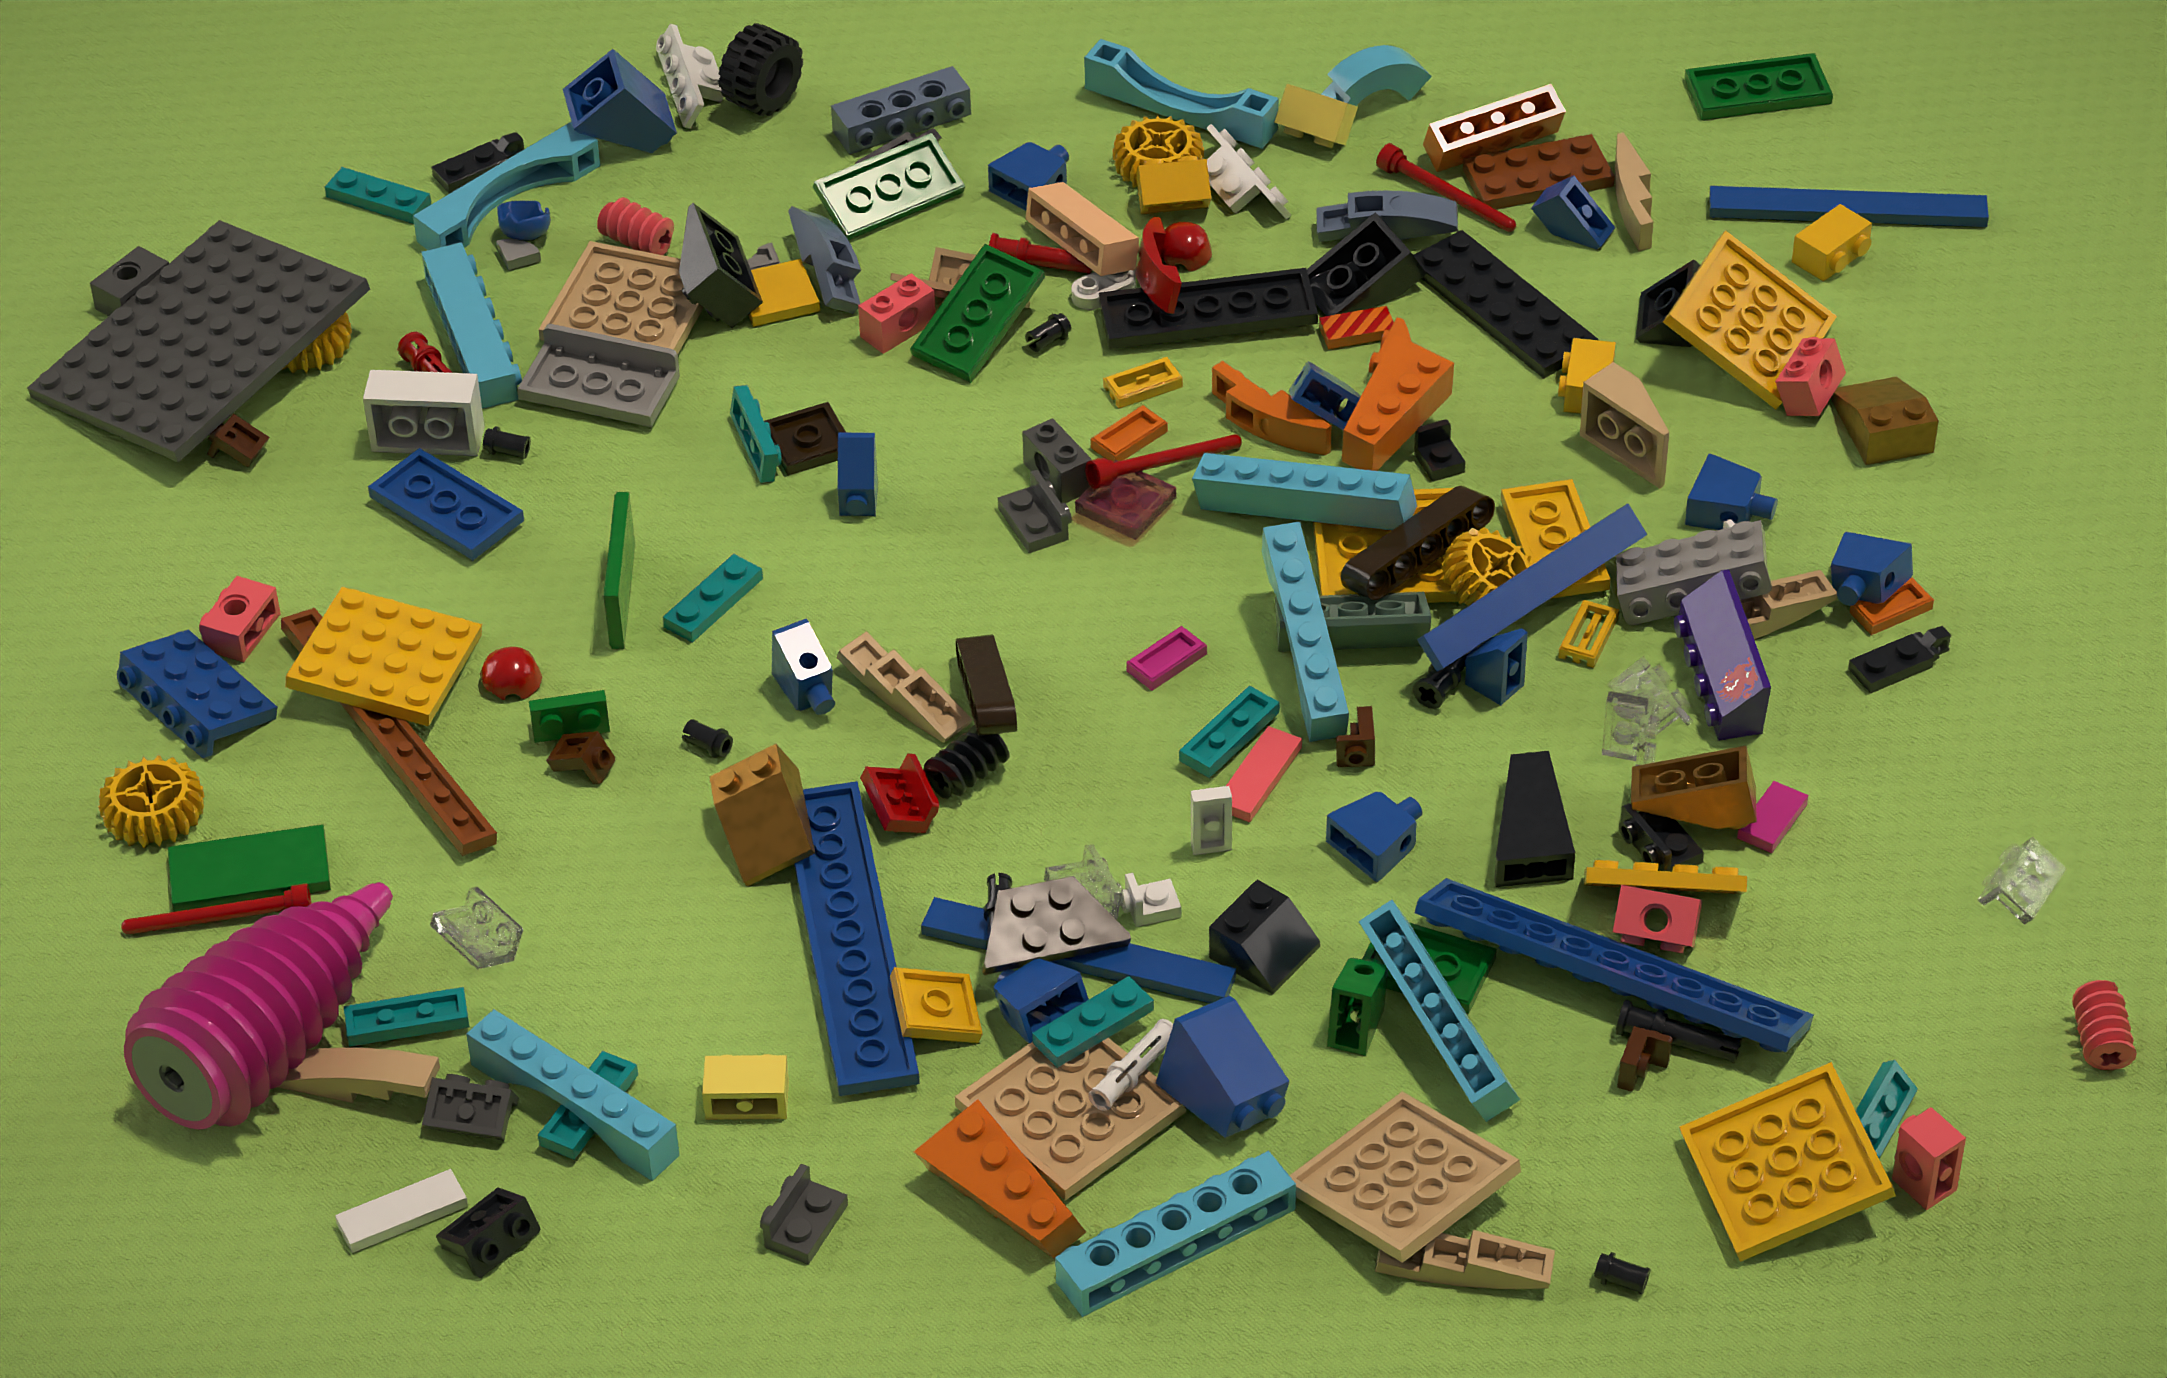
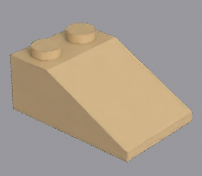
[1580,362,1669,489]

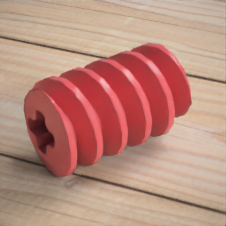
[597,197,674,255]
[2072,980,2137,1070]

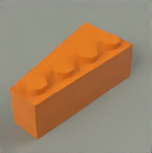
[1342,334,1454,471]
[913,1099,1086,1259]

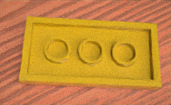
[1501,479,1610,599]
[1584,860,1747,894]

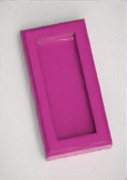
[1126,626,1207,691]
[1737,781,1809,853]

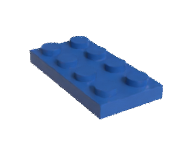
[368,448,524,560]

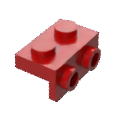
[860,753,939,833]

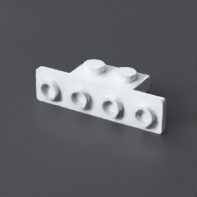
[656,24,724,129]
[1207,124,1291,220]

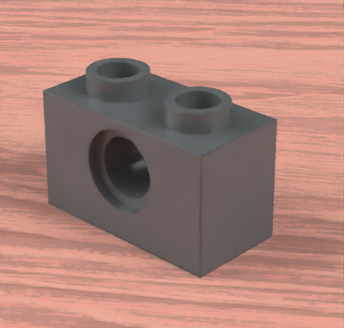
[90,246,169,316]
[1022,418,1093,503]

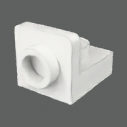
[1120,873,1181,927]

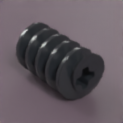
[923,725,1010,799]

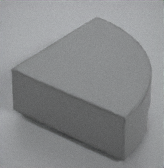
[496,239,541,271]
[747,243,780,270]

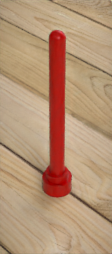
[1376,143,1516,232]
[1085,434,1242,489]
[121,883,312,935]

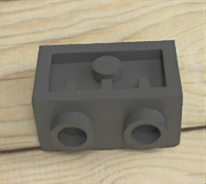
[998,470,1072,553]
[422,1074,519,1141]
[760,1164,848,1265]

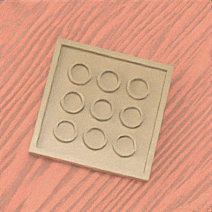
[538,241,704,354]
[955,1038,1186,1201]
[1289,1091,1521,1263]

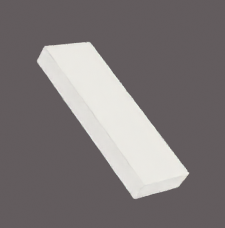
[335,1169,468,1253]

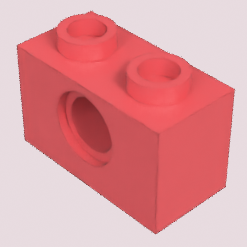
[858,273,936,354]
[1775,337,1846,416]
[199,576,281,663]
[1613,885,1702,953]
[1892,1107,1966,1210]

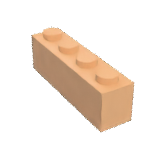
[1025,182,1139,276]

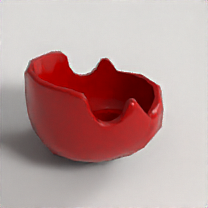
[1160,222,1212,271]
[480,646,543,700]

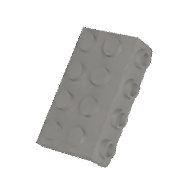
[518,324,680,427]
[1616,520,1772,625]

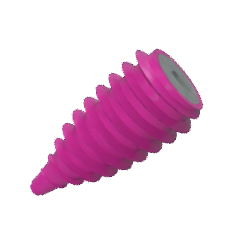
[124,882,393,1130]

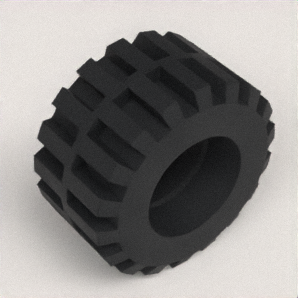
[718,23,803,116]

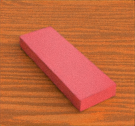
[1226,726,1302,822]

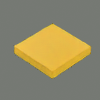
[748,259,820,327]
[890,967,983,1043]

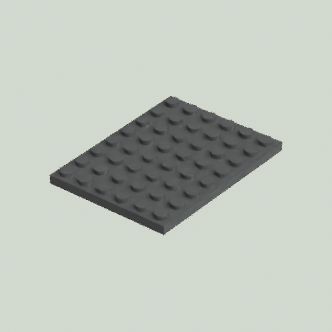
[27,220,370,462]

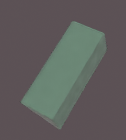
[1275,592,1431,652]

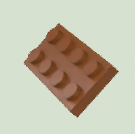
[1463,134,1615,209]

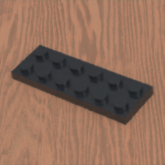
[1414,230,1598,379]
[1099,268,1318,349]

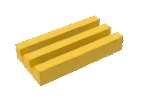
[1103,357,1183,409]
[1558,600,1619,668]

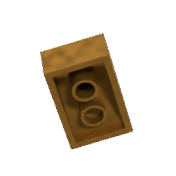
[1831,376,1939,465]
[709,744,815,887]
[1631,746,1757,829]

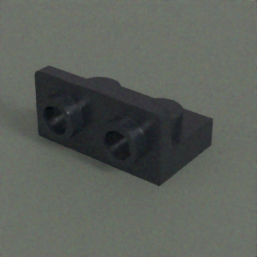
[1619,803,1704,872]
[436,1187,541,1278]

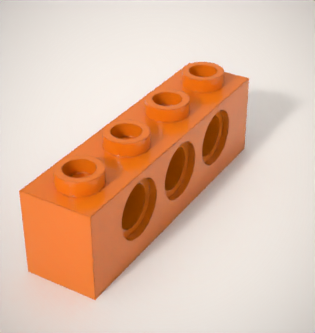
[1423,84,1566,172]

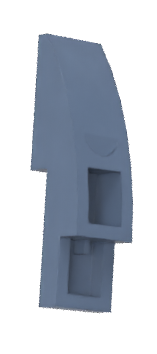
[1317,190,1458,242]
[788,206,861,314]

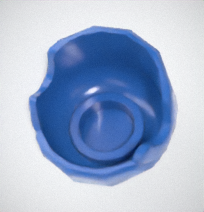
[497,200,551,241]

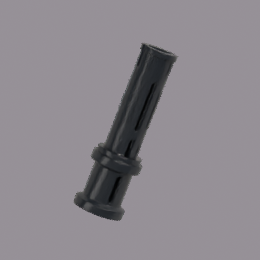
[1413,639,1488,709]
[1616,1000,1742,1063]

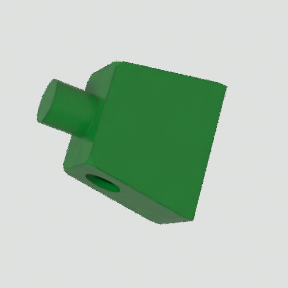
[1327,957,1388,1056]

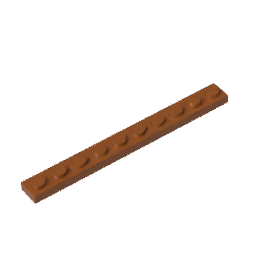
[281,608,497,856]

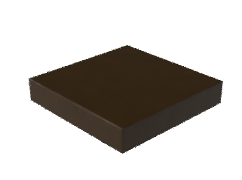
[764,402,846,475]

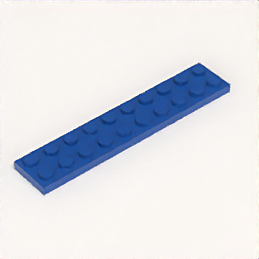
[794,781,920,1096]
[1415,878,1814,1052]

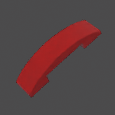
[1135,217,1182,314]

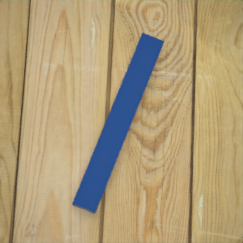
[1709,186,1989,227]
[1417,504,1647,671]
[921,897,1236,1003]

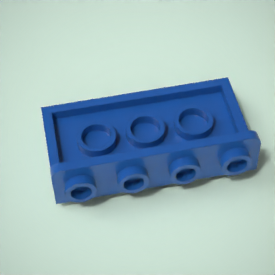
[117,629,278,758]

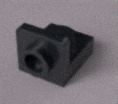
[1414,419,1466,482]

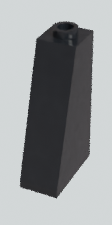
[1494,751,1575,887]

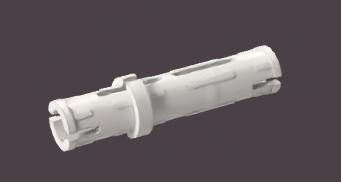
[1088,1019,1173,1111]

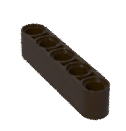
[1341,486,1495,600]
[955,634,1017,736]

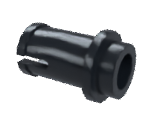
[1025,313,1072,352]
[483,426,531,459]
[682,719,733,758]
[1594,1252,1651,1294]

